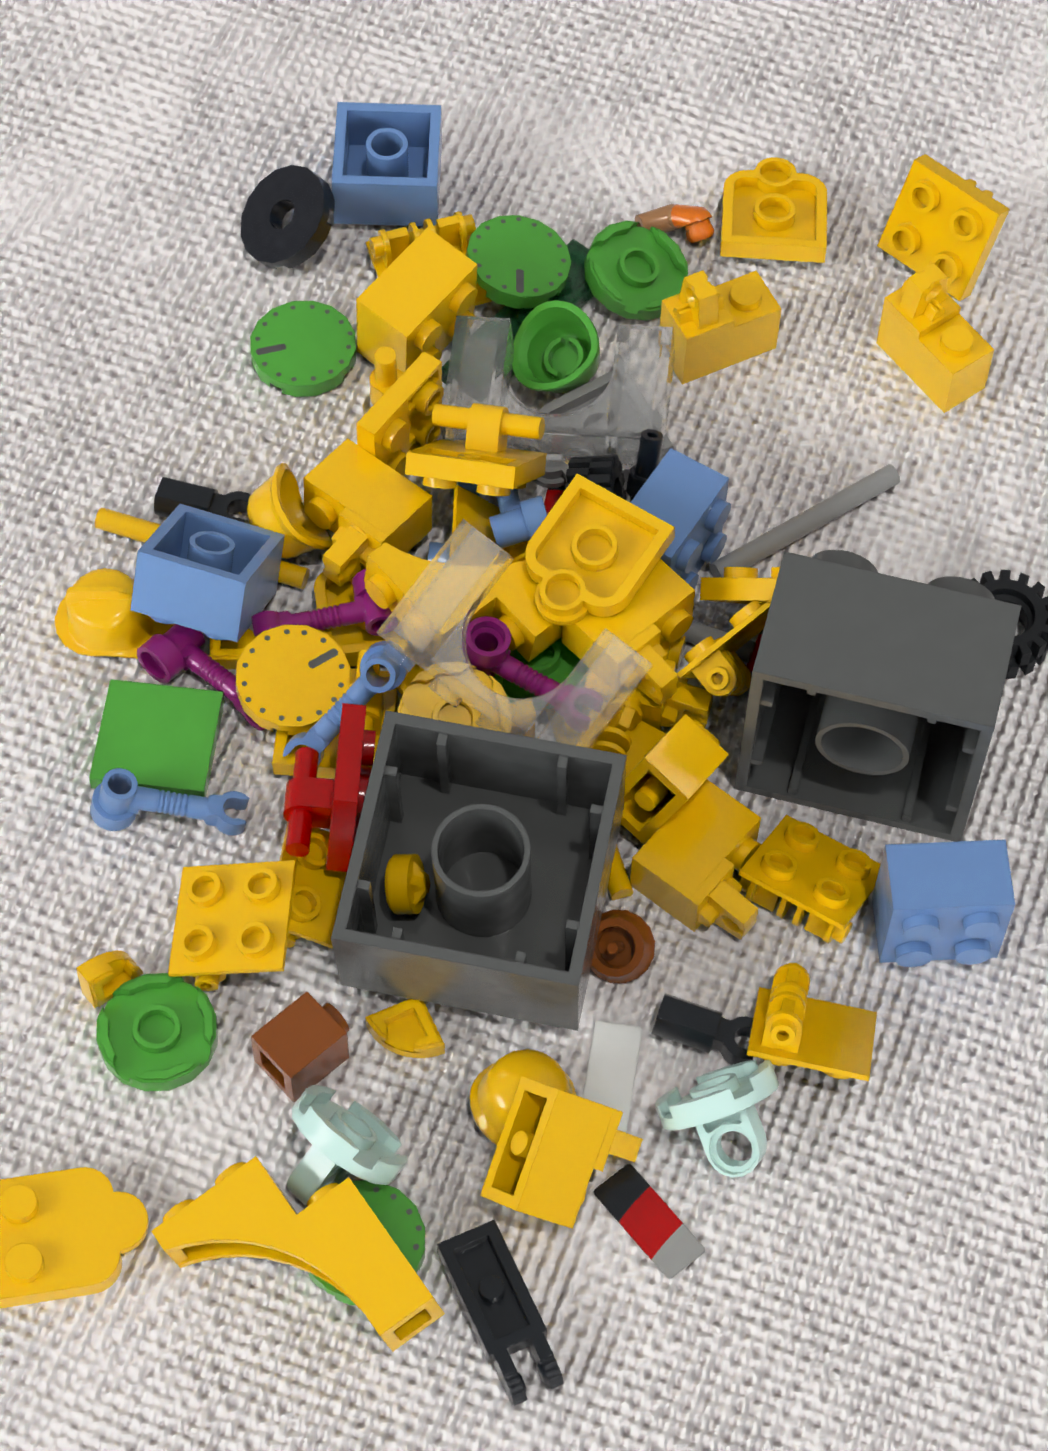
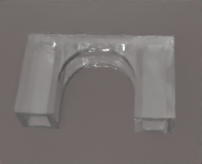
[440,315,675,470]
[376,519,654,748]

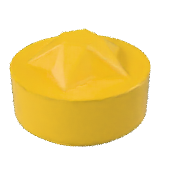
[385,854,431,915]

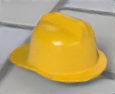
[55,568,175,659]

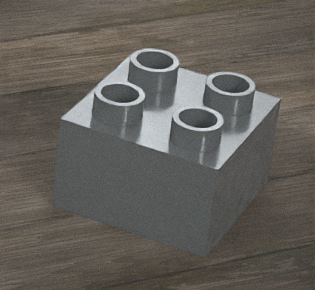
[734,550,1021,842]
[331,710,627,1031]

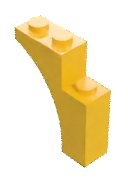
[364,542,562,662]
[151,1156,445,1352]

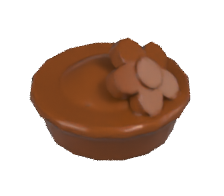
[591,909,655,983]

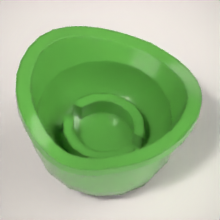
[511,300,600,394]

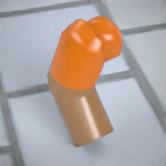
[635,204,714,243]

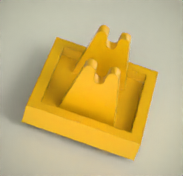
[877,154,1010,301]

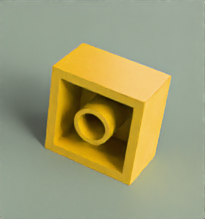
[356,227,478,372]

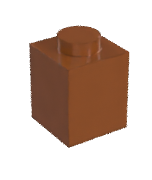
[251,991,349,1102]

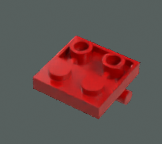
[283,703,376,872]

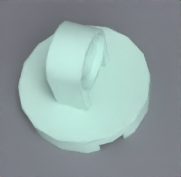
[655,1060,779,1177]
[287,1085,408,1206]

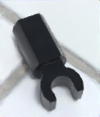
[154,477,250,523]
[651,993,753,1065]

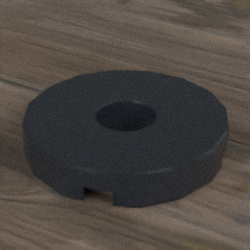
[240,165,335,269]

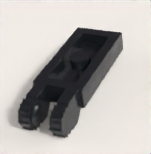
[437,1219,564,1406]

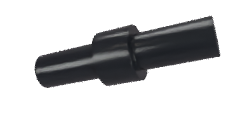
[626,429,663,502]

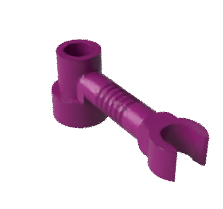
[251,569,400,636]
[462,616,604,732]
[137,624,265,731]

